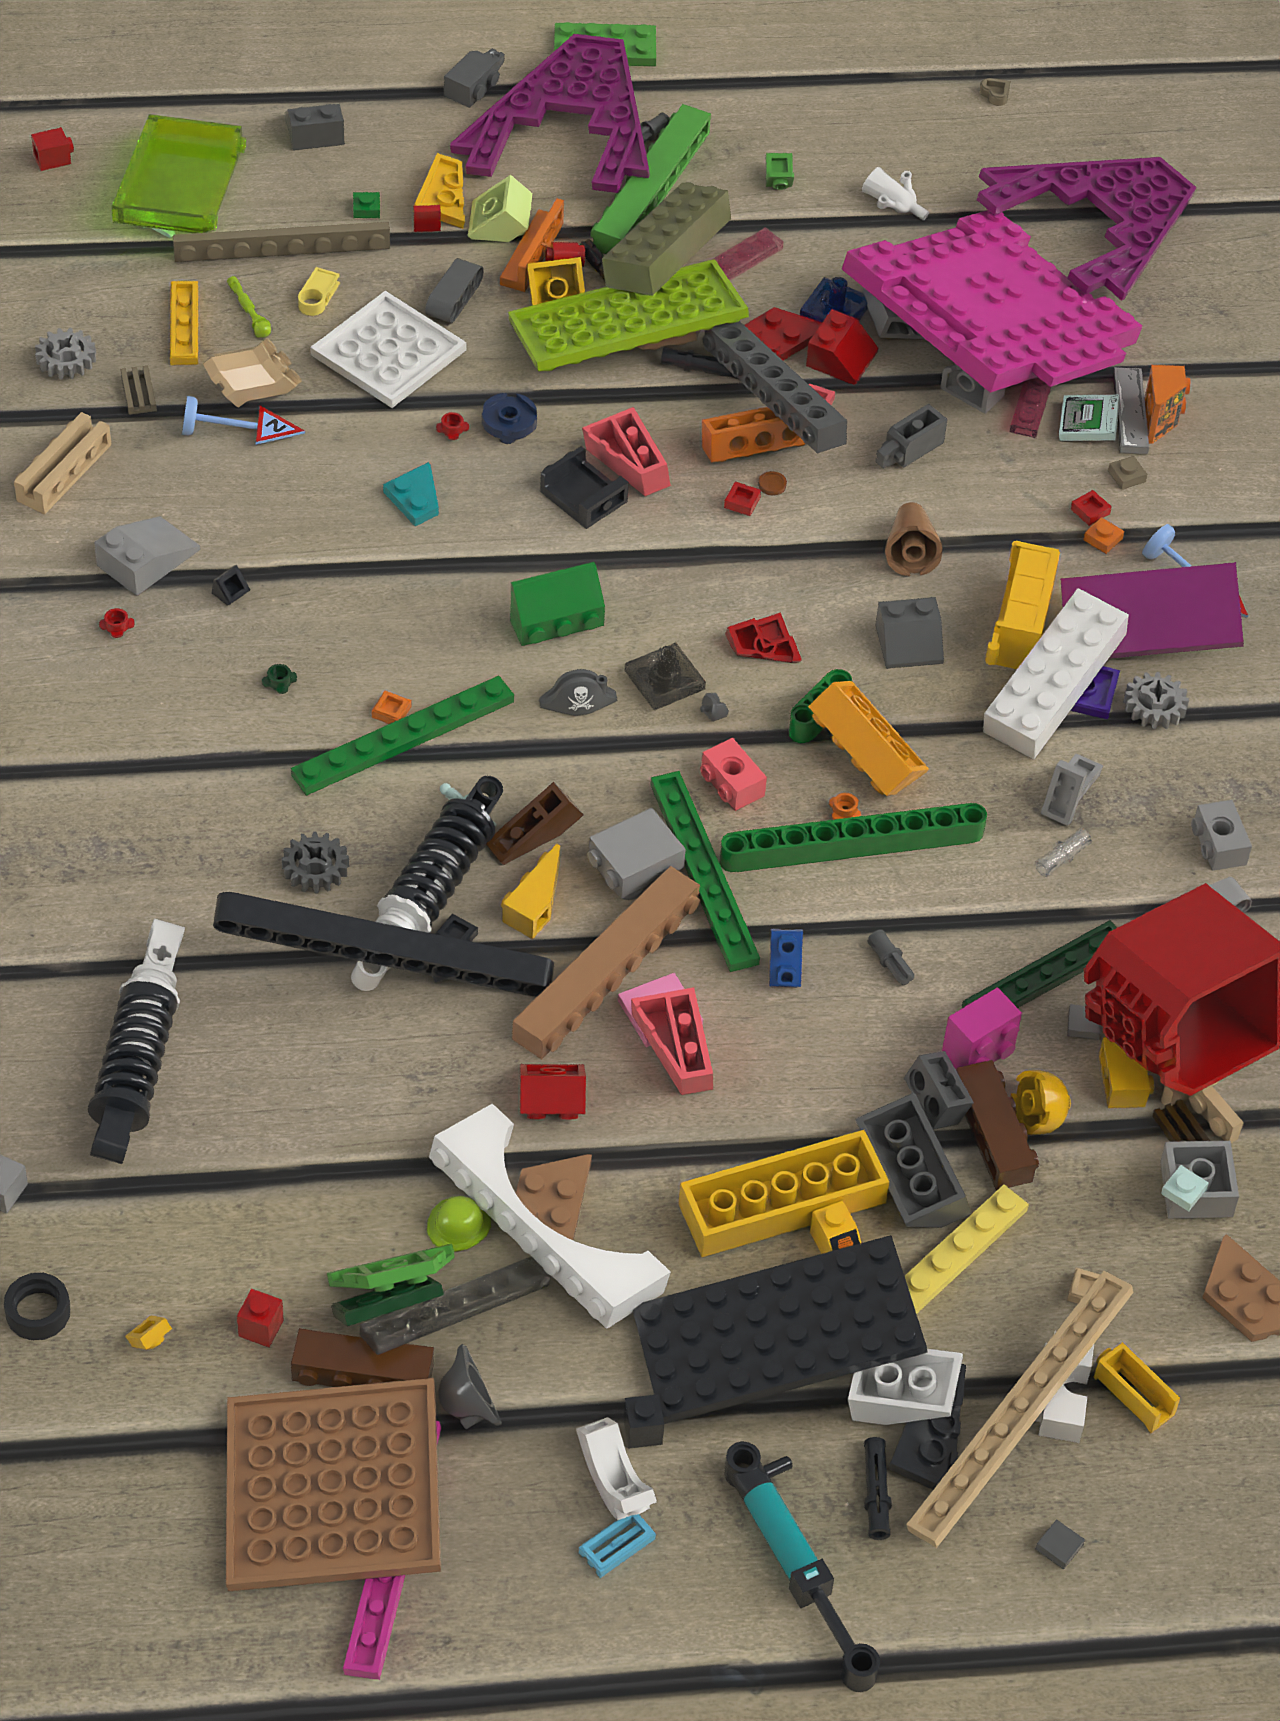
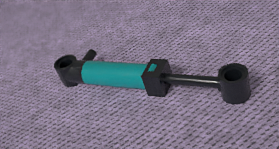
[724,1441,880,1692]

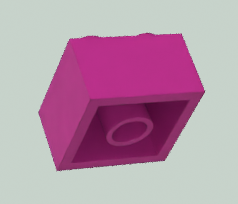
[942,987,1022,1069]

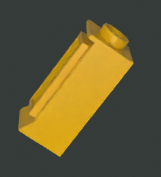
[1094,1342,1180,1433]

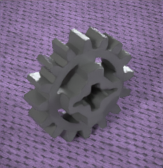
[282,832,349,894]

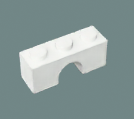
[1035,1331,1094,1443]

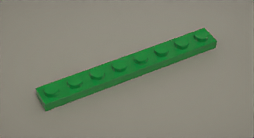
[291,675,514,796]
[650,771,760,972]

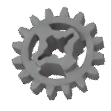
[35,328,96,379]
[1123,672,1189,729]

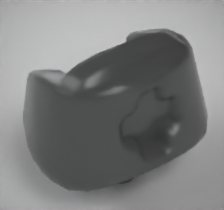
[700,693,729,722]

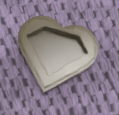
[979,78,1011,106]

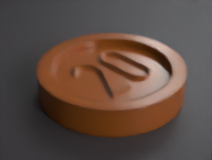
[758,471,787,496]

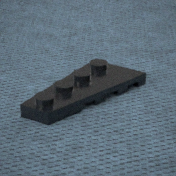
[888,1363,966,1490]

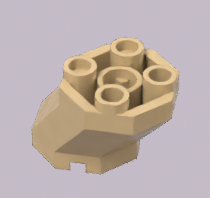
[203,338,302,408]

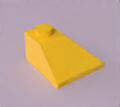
[527,257,585,306]

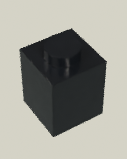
[623,1394,664,1449]

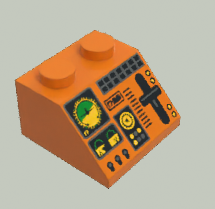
[1144,365,1190,444]

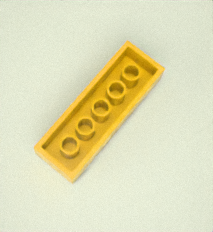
[678,1130,889,1257]

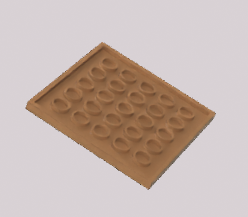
[226,1378,441,1591]

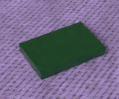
[331,1275,444,1327]

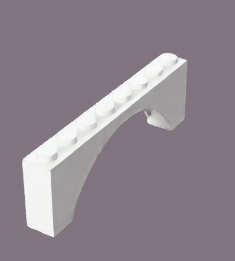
[429,1104,671,1329]

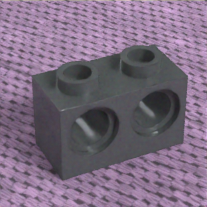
[904,1051,974,1130]

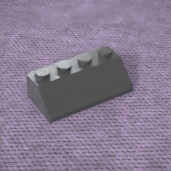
[855,1092,972,1228]

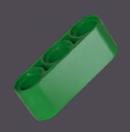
[789,669,852,743]

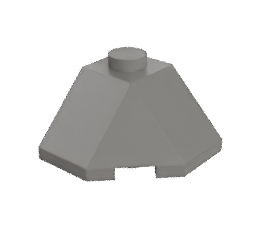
[941,364,1005,414]

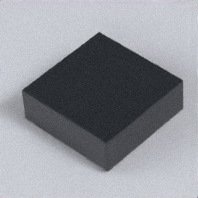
[435,914,478,942]

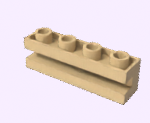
[14,412,111,515]

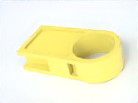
[298,267,340,316]

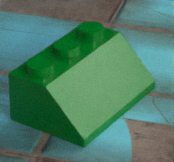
[510,562,605,646]

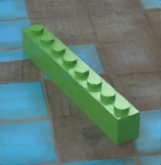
[591,104,711,254]

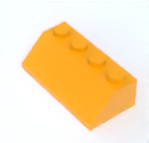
[808,681,929,796]

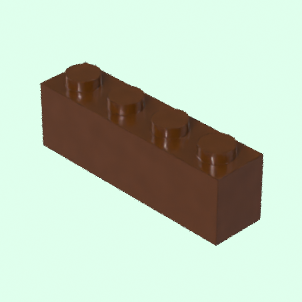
[956,1060,1039,1191]
[291,1328,434,1387]

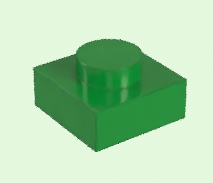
[353,192,380,218]

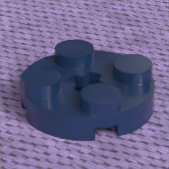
[481,393,537,444]

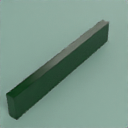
[962,920,1117,1008]

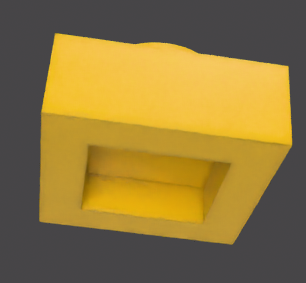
[125,1315,172,1350]

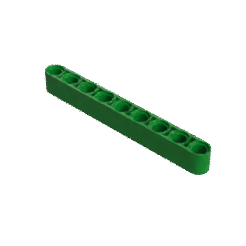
[719,803,987,872]

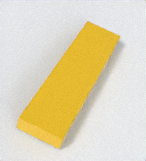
[170,281,199,365]

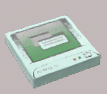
[1059,394,1120,441]

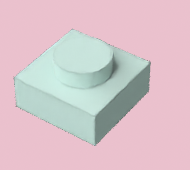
[1161,1165,1209,1212]

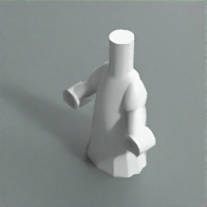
[862,167,929,220]

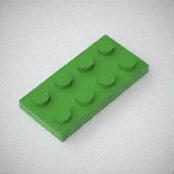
[554,22,656,66]

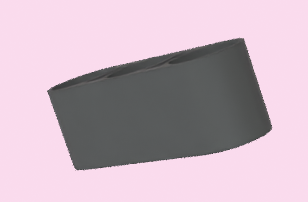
[425,258,484,323]

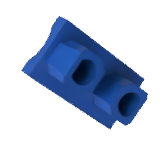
[769,929,803,987]

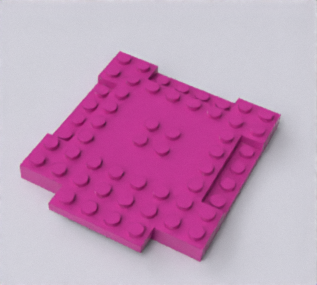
[842,210,1143,393]

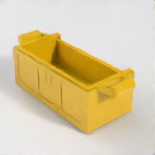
[985,541,1060,669]

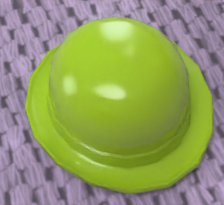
[427,1196,491,1252]

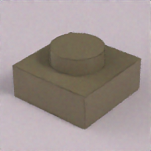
[1108,456,1148,490]

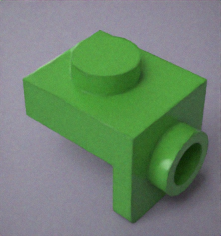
[765,153,794,190]

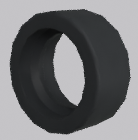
[4,1272,70,1340]

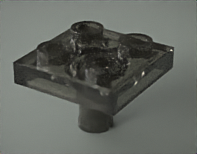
[625,642,706,710]

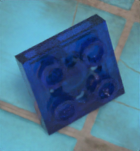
[800,277,868,322]

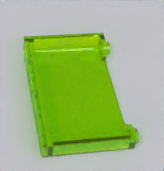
[112,114,246,233]

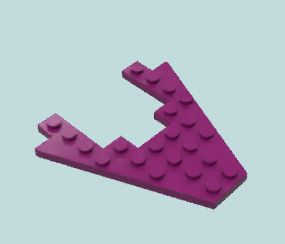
[450,34,650,193]
[977,157,1197,301]

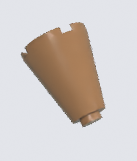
[885,502,943,576]

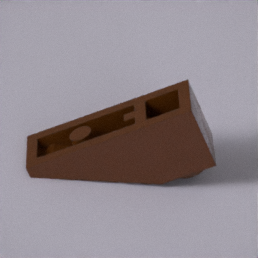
[486,782,584,865]

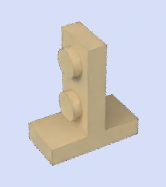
[1161,1081,1244,1143]

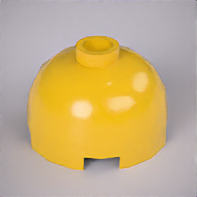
[1010,1070,1071,1135]

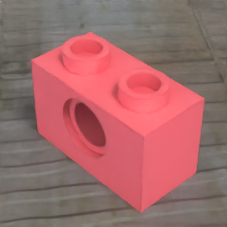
[700,737,767,811]

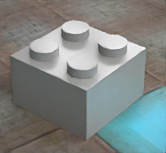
[1160,1141,1239,1219]

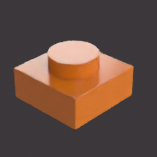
[1083,517,1124,554]

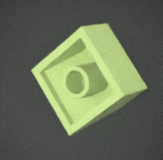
[468,175,533,242]

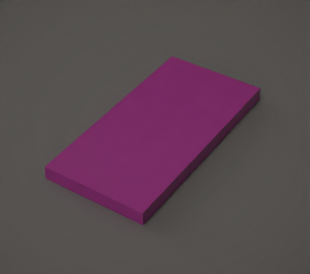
[1060,562,1244,659]

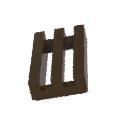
[1152,1099,1210,1142]

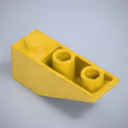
[501,843,560,939]

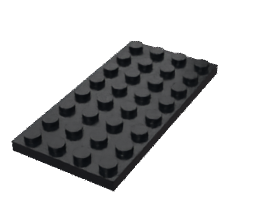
[633,1235,928,1424]

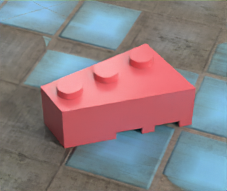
[582,407,671,496]
[631,987,713,1095]

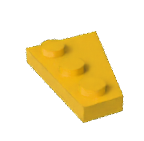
[414,153,465,229]

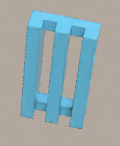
[578,1514,656,1578]

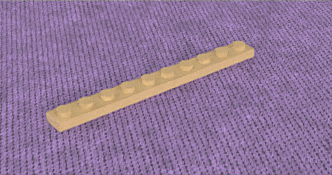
[906,1271,1133,1548]

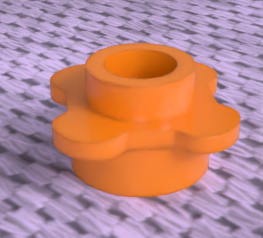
[829,793,861,820]

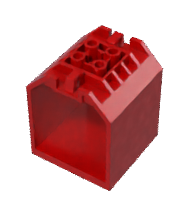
[1084,883,1280,1096]

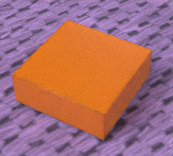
[372,691,412,724]

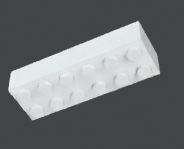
[983,588,1129,760]

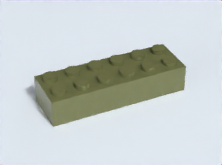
[602,182,731,295]

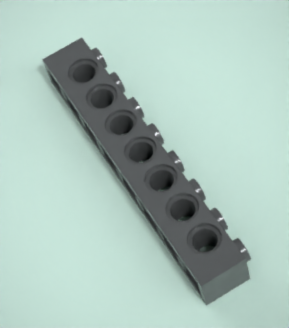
[702,321,847,454]

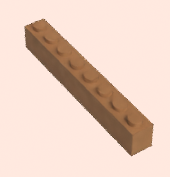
[512,866,700,1060]

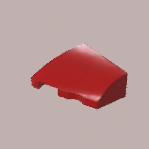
[725,612,802,663]

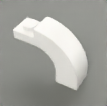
[576,1417,657,1520]

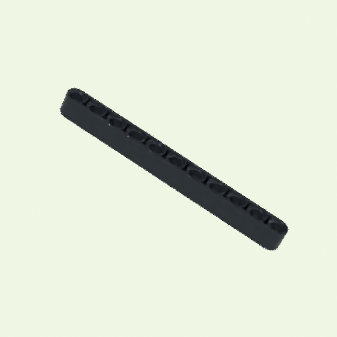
[213,892,554,997]

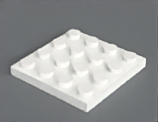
[310,291,466,408]

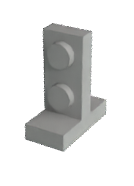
[1041,754,1103,826]

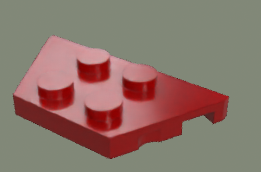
[745,307,822,361]

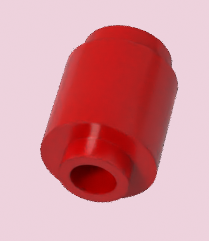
[545,242,585,267]

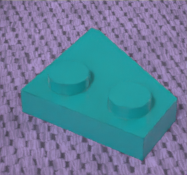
[383,462,439,527]

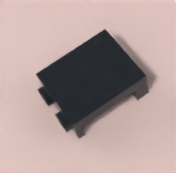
[540,446,629,529]

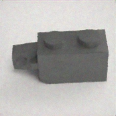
[444,48,505,108]
[876,404,948,468]

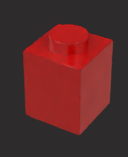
[31,127,74,171]
[237,1288,284,1348]

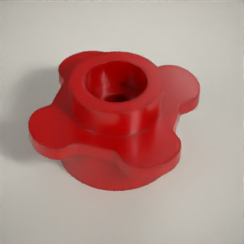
[436,412,469,440]
[99,608,135,638]

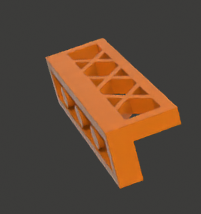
[500,198,564,292]

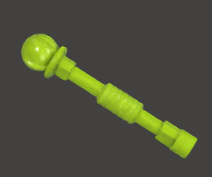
[227,276,271,338]

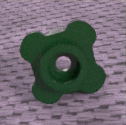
[262,664,297,694]

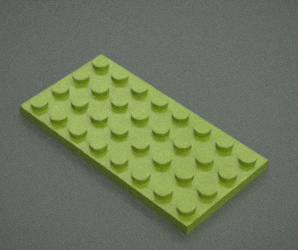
[508,259,749,372]

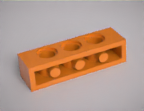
[702,407,805,463]

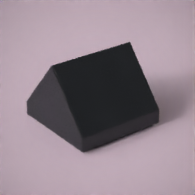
[212,565,250,605]

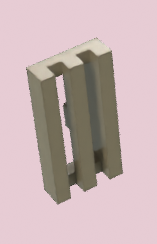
[120,365,157,415]

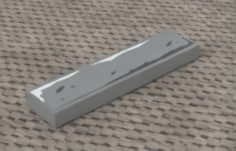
[1113,367,1149,454]

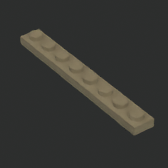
[173,222,390,262]

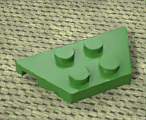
[327,1244,455,1292]

